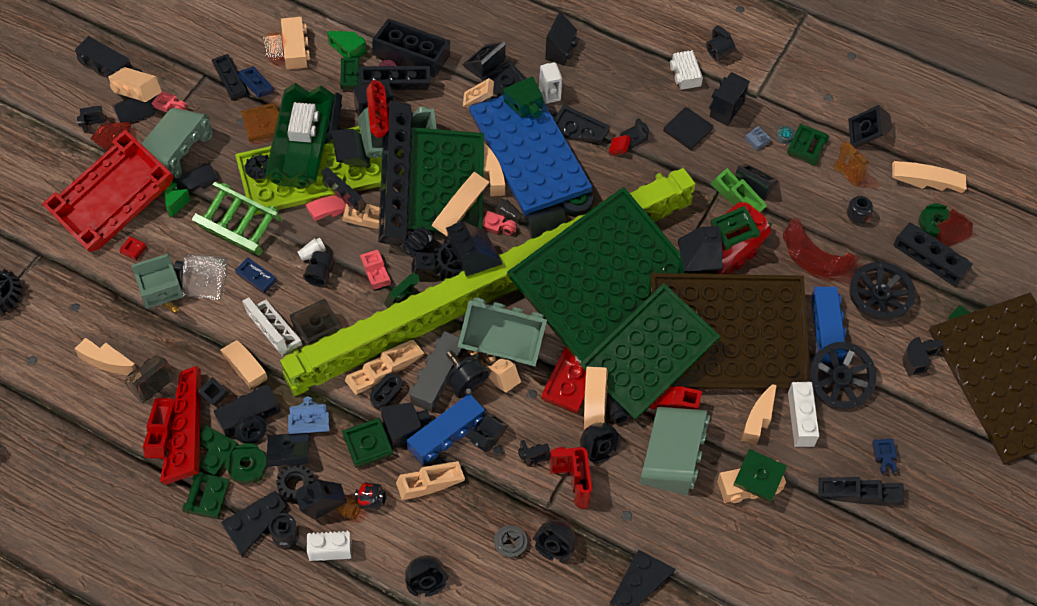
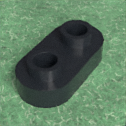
[370,374,403,409]

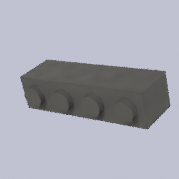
[409,331,466,412]

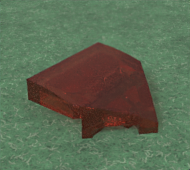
[90,122,131,151]
[937,209,973,247]

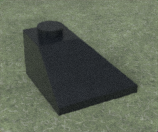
[848,105,892,149]
[678,226,722,273]

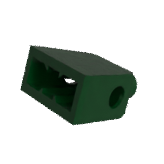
[503,76,543,118]

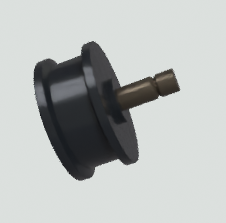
[444,350,491,398]

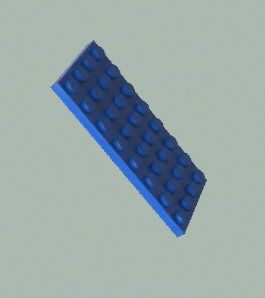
[469,95,592,215]

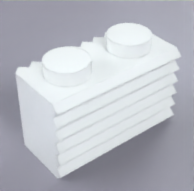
[670,50,703,90]
[539,63,563,104]
[288,102,319,143]
[307,531,352,561]

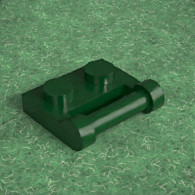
[787,124,829,166]
[710,206,760,251]
[384,273,419,308]
[182,472,230,520]

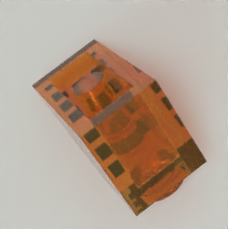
[264,32,284,60]

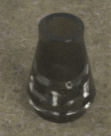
[495,198,523,223]

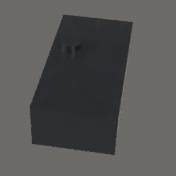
[372,19,451,78]

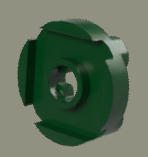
[918,203,957,238]
[225,443,267,484]

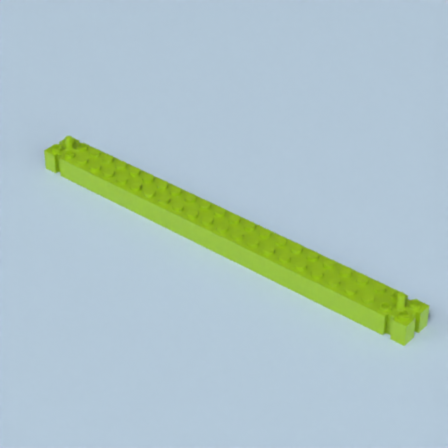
[280,168,695,397]

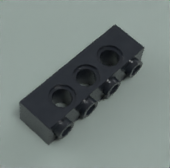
[356,66,431,90]
[893,222,973,288]

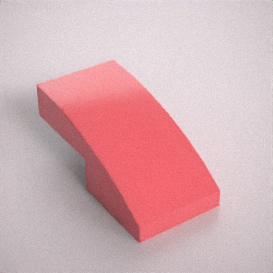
[306,195,346,222]
[360,250,391,290]

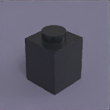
[198,377,230,407]

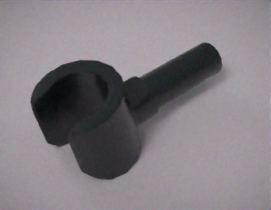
[174,261,187,288]

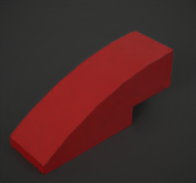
[143,398,175,459]

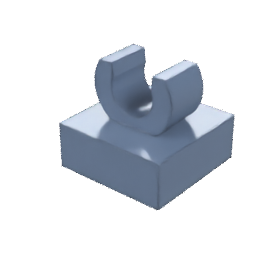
[745,126,771,151]

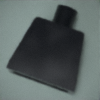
[380,403,431,449]
[296,480,347,520]

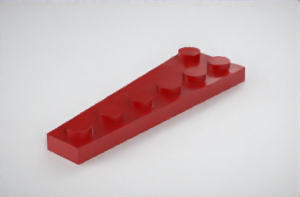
[160,366,201,485]

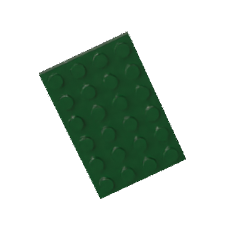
[407,127,484,234]
[580,283,720,421]

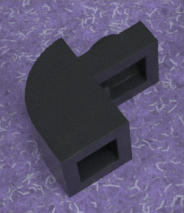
[902,337,943,377]
[467,414,509,453]

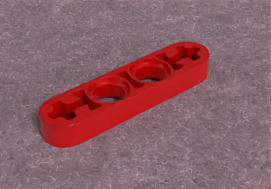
[366,80,389,138]

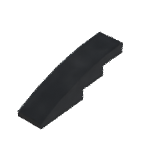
[818,477,904,505]

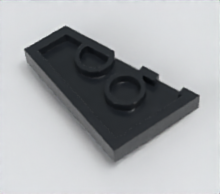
[554,104,610,143]
[610,550,676,606]

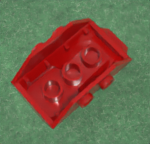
[716,202,771,274]

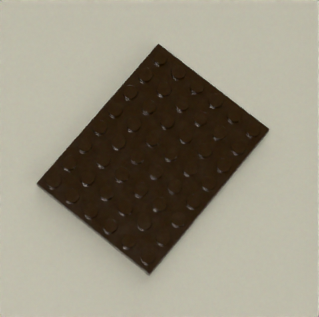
[650,273,810,390]
[929,292,1037,465]

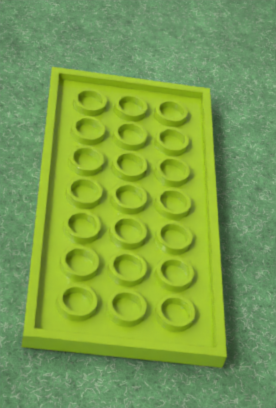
[235,126,382,216]

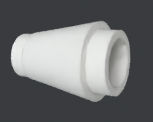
[298,238,327,261]

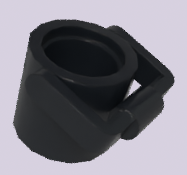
[706,25,736,61]

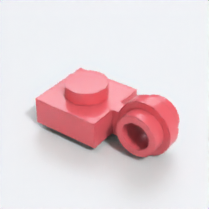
[152,91,188,112]
[482,211,517,236]

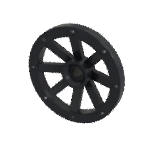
[849,262,915,321]
[809,342,876,409]

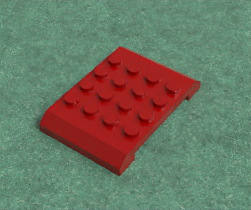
[42,129,174,253]

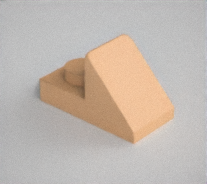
[463,78,494,108]

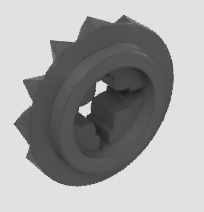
[494,525,527,558]

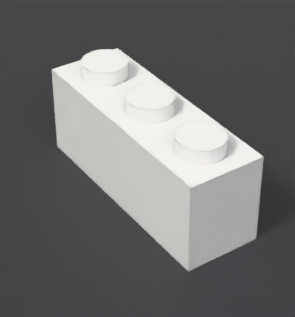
[788,382,819,447]

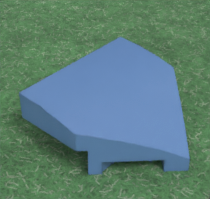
[288,396,329,434]

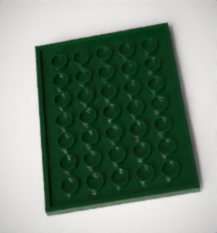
[507,186,697,363]

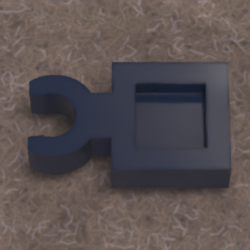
[872,439,897,474]

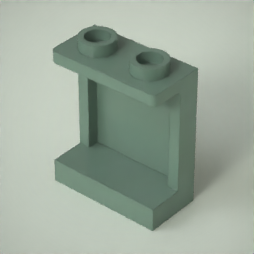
[132,254,183,309]

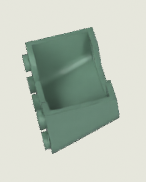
[357,106,437,158]
[141,108,213,182]
[458,297,547,366]
[639,407,710,495]

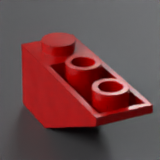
[649,387,702,410]

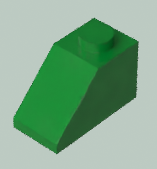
[327,31,366,58]

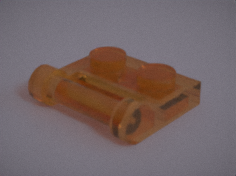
[834,142,869,186]

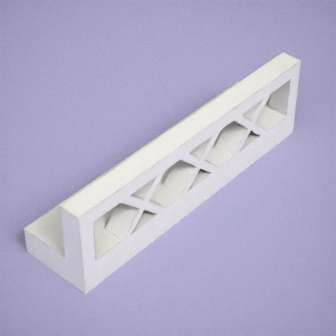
[242,297,303,356]

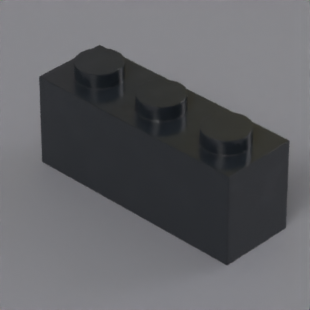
[75,36,132,80]
[213,384,281,437]

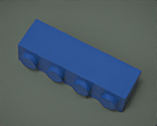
[811,287,848,363]
[407,393,485,465]

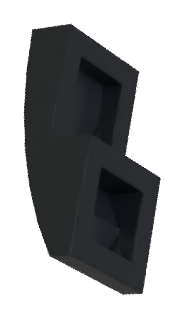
[176,165,219,195]

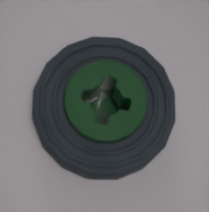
[561,192,593,216]

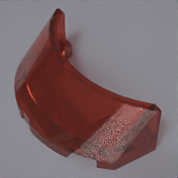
[783,218,861,277]

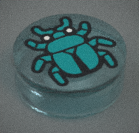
[776,126,795,144]

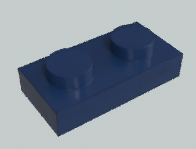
[238,66,274,98]
[235,257,277,294]

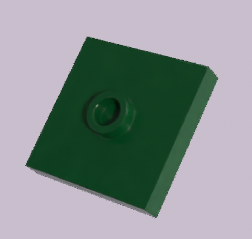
[342,418,394,468]
[733,449,787,502]

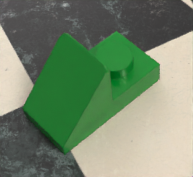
[165,179,190,217]

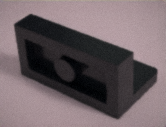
[112,98,155,126]

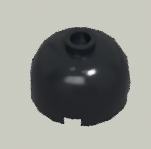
[580,422,621,464]
[533,520,576,562]
[405,555,448,597]

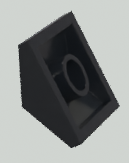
[331,128,371,168]

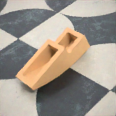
[483,142,505,196]
[74,338,138,376]
[220,340,268,390]
[584,367,608,430]
[741,384,776,445]
[396,461,465,501]

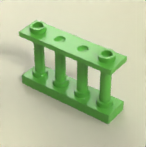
[192,182,282,257]

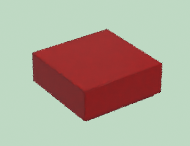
[609,135,631,156]
[119,236,147,261]

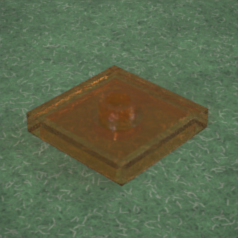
[241,103,279,142]

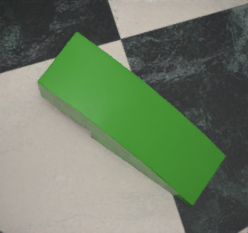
[710,168,767,212]

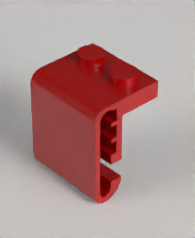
[549,447,592,509]

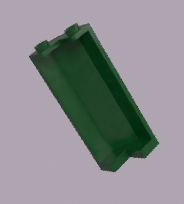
[264,83,334,188]

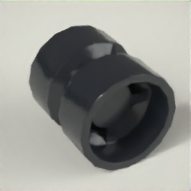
[303,251,335,287]
[269,513,299,549]

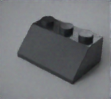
[446,222,502,277]

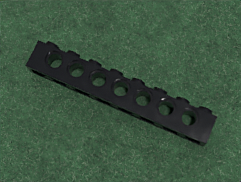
[378,101,413,246]

